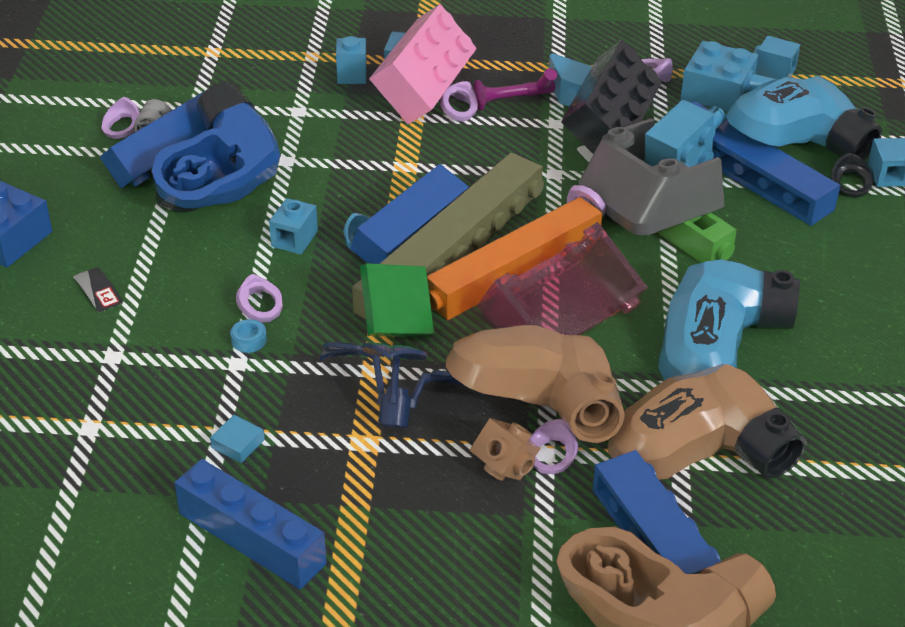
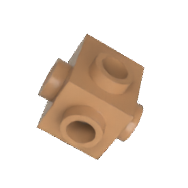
[470,418,541,481]

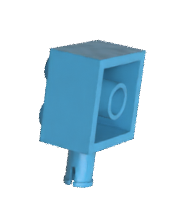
[680,41,776,112]
[645,99,726,167]

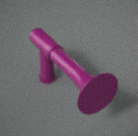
[473,68,557,111]

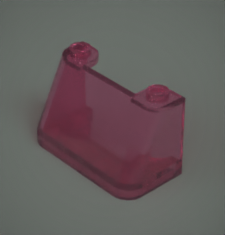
[477,222,648,335]

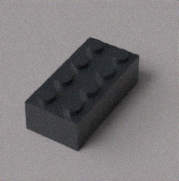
[561,39,662,154]

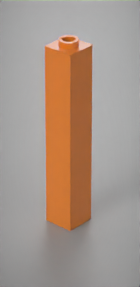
[427,197,602,321]

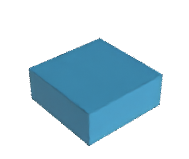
[210,415,265,463]

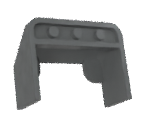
[578,118,724,235]

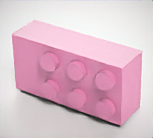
[369,4,477,124]

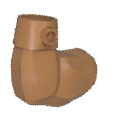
[446,325,625,444]
[556,527,776,627]

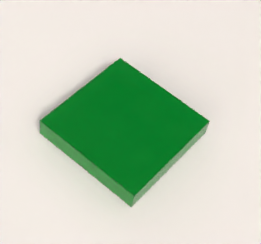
[360,263,434,337]

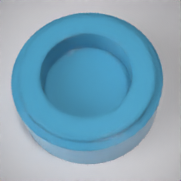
[230,319,267,353]

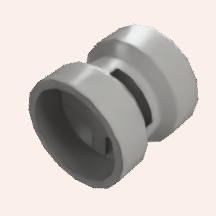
[134,99,172,132]

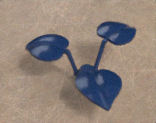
[320,342,484,428]

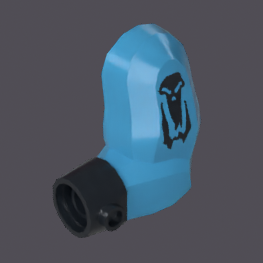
[726,76,883,161]
[658,259,800,380]

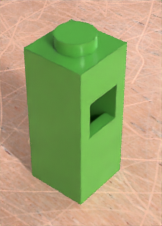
[657,212,737,263]

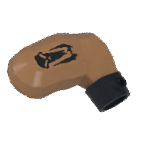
[608,364,807,480]

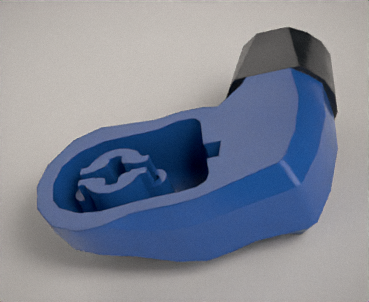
[152,81,281,208]

